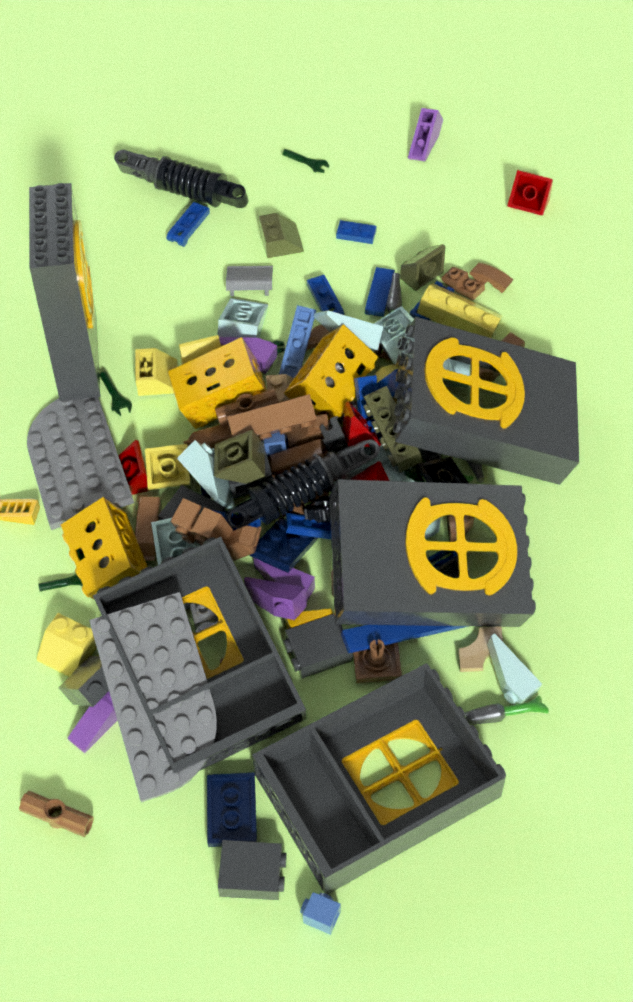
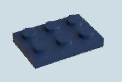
[249,517,318,573]
[207,772,257,847]

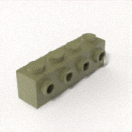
[363,386,423,473]

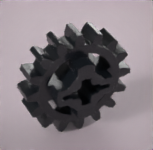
[303,496,330,523]

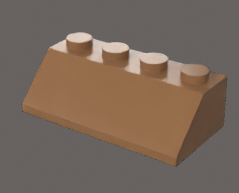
[227,394,317,440]

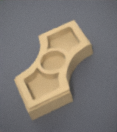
[458,626,503,672]

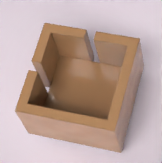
[170,498,233,545]

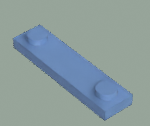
[279,305,316,378]

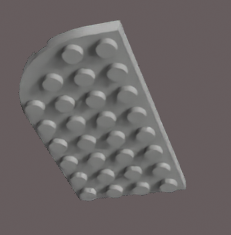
[27,397,134,530]
[89,592,217,803]

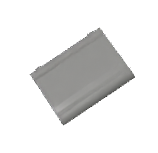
[226,265,273,296]

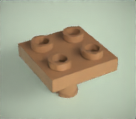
[353,640,402,683]

